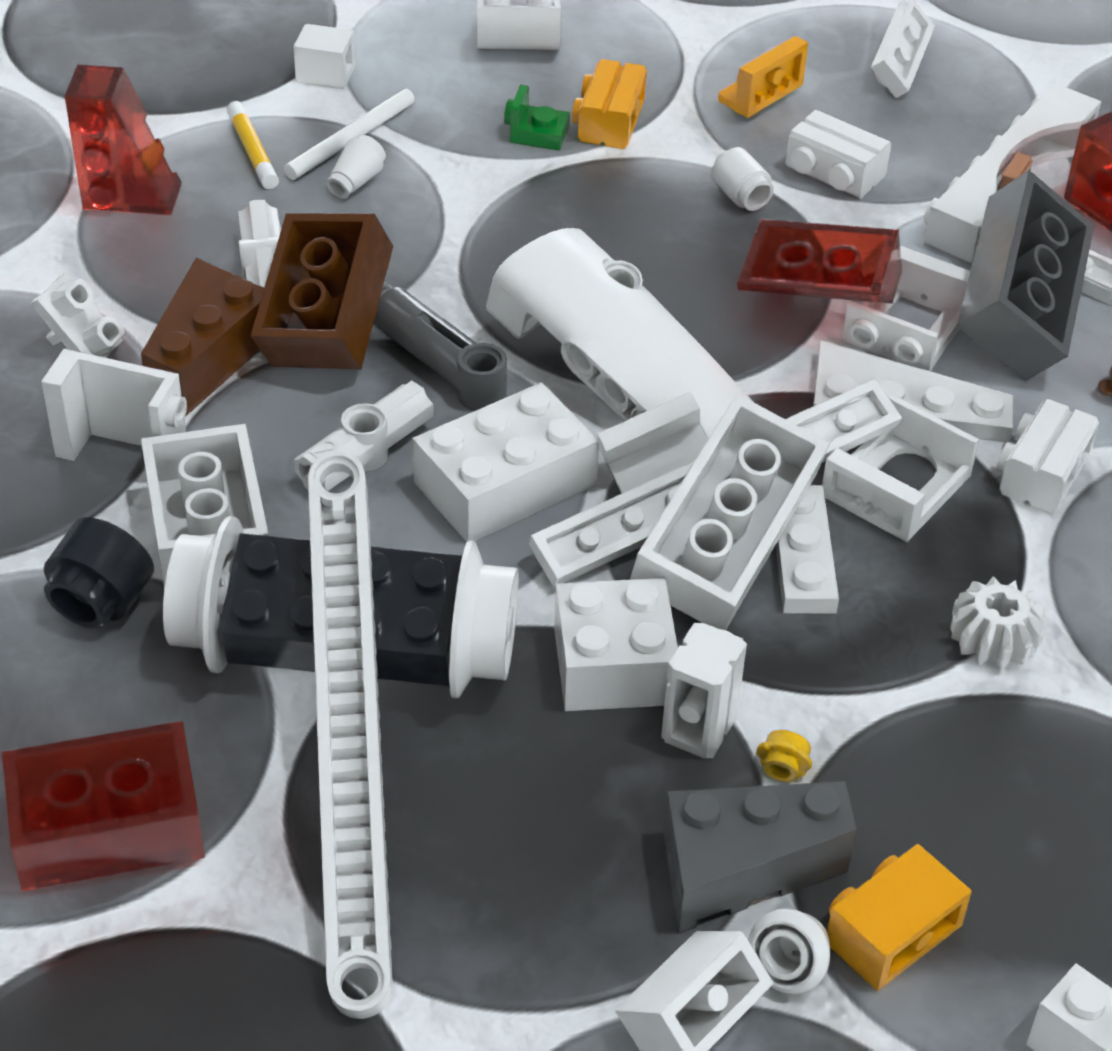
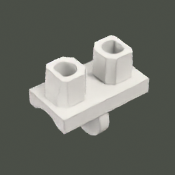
[30,272,125,358]

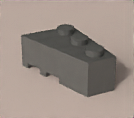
[663,781,857,934]

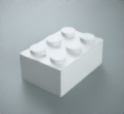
[412,382,600,542]
[141,424,269,589]

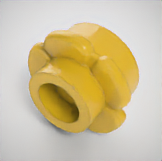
[756,730,812,782]

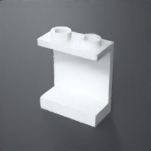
[41,349,187,461]

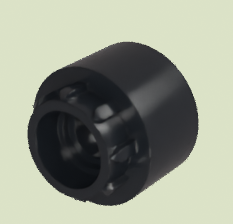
[43,517,154,628]

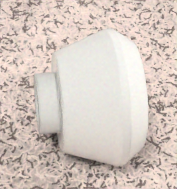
[748,909,830,994]

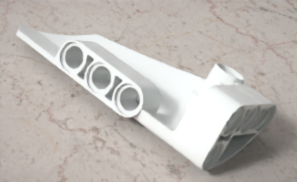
[486,228,754,439]

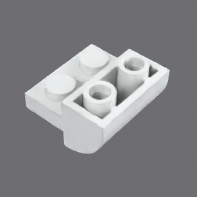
[477,0,561,50]

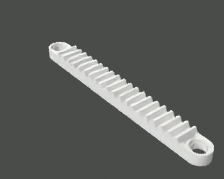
[308,451,393,1019]

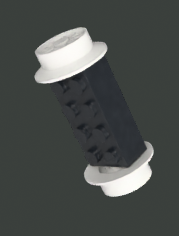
[163,516,519,698]

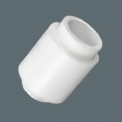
[711,147,774,211]

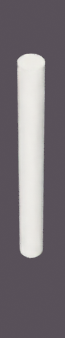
[284,89,415,181]

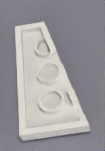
[813,340,1013,442]

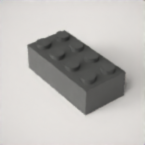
[957,170,1094,381]

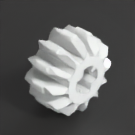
[950,576,1045,670]

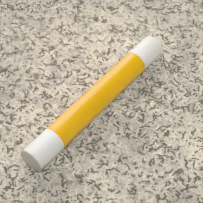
[227,101,279,189]

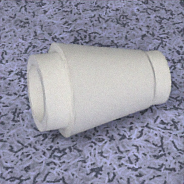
[326,135,386,199]

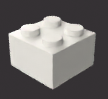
[554,578,678,711]

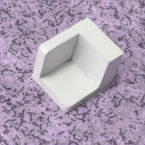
[293,24,355,89]

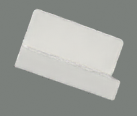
[597,391,708,494]

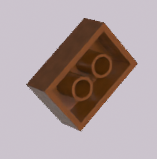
[251,213,394,370]

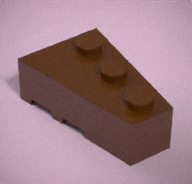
[141,257,264,416]

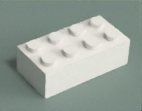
[630,394,830,630]

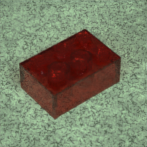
[2,721,205,891]

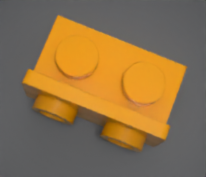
[718,35,808,118]

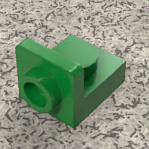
[504,84,570,150]

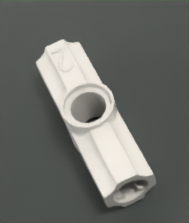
[238,200,281,287]
[294,381,434,491]

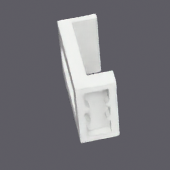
[841,243,970,371]
[822,395,979,542]

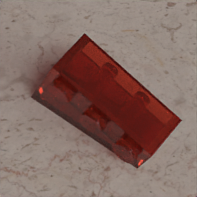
[64,64,182,215]

